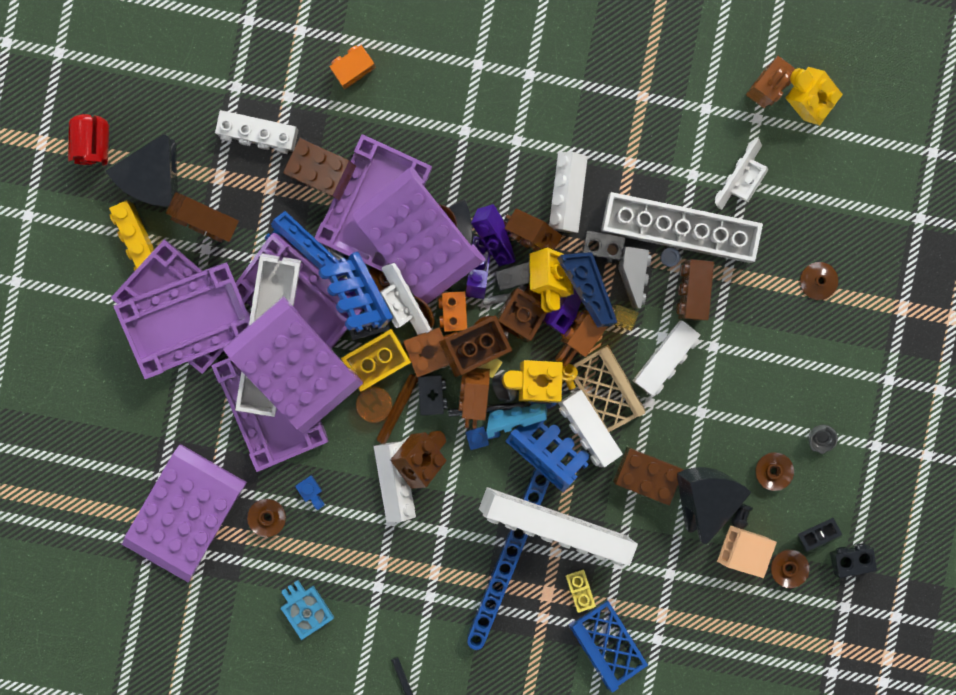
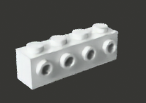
[215,110,298,154]
[549,152,588,233]
[632,321,700,396]
[558,390,623,467]
[374,441,416,522]

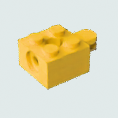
[785,67,843,125]
[529,247,573,313]
[502,360,563,403]

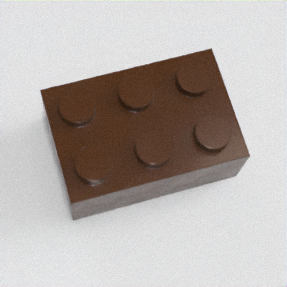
[283,138,356,201]
[166,192,239,243]
[676,260,714,321]
[439,315,512,377]
[613,447,683,506]

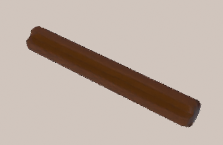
[376,374,418,444]

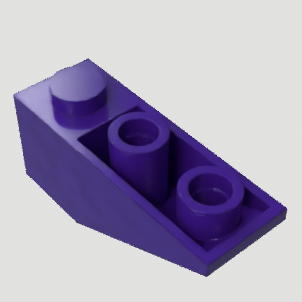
[471,204,516,266]
[465,236,491,299]
[543,287,582,334]

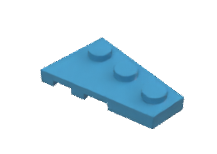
[487,404,547,438]

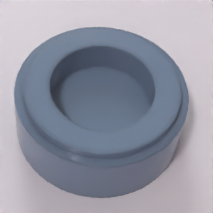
[660,248,680,267]

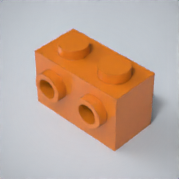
[329,45,376,90]
[439,292,467,331]

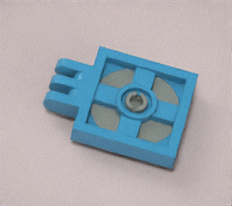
[281,580,334,640]

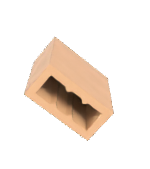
[717,526,777,578]

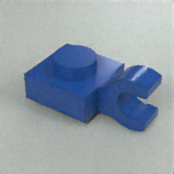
[466,426,500,450]
[295,475,325,510]

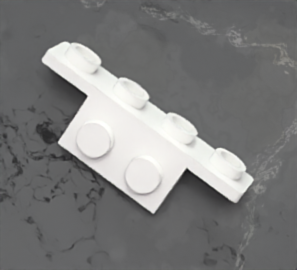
[715,138,768,210]
[380,263,431,335]

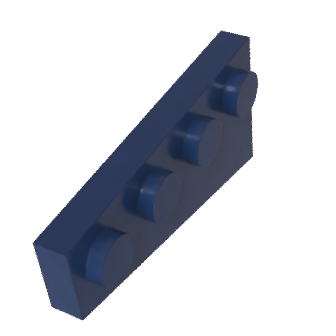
[557,252,617,328]

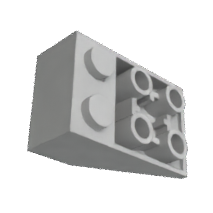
[618,247,651,309]

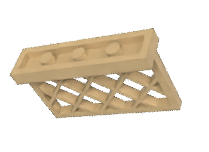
[573,345,646,432]

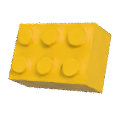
[341,329,411,392]

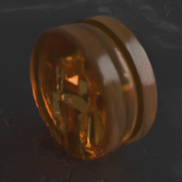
[356,387,393,423]

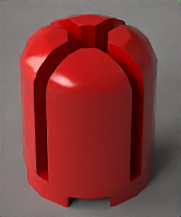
[68,114,109,166]

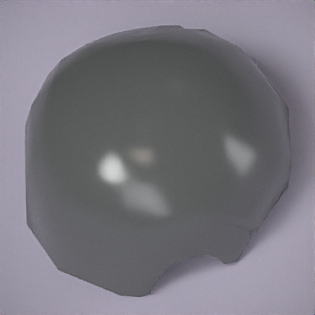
[492,373,518,403]
[808,424,838,454]

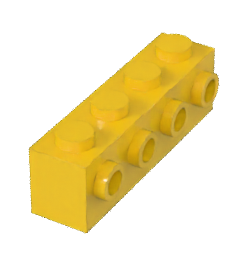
[109,200,154,271]

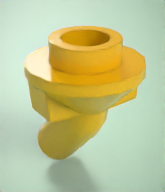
[562,364,578,390]

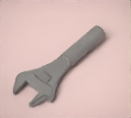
[482,285,527,306]

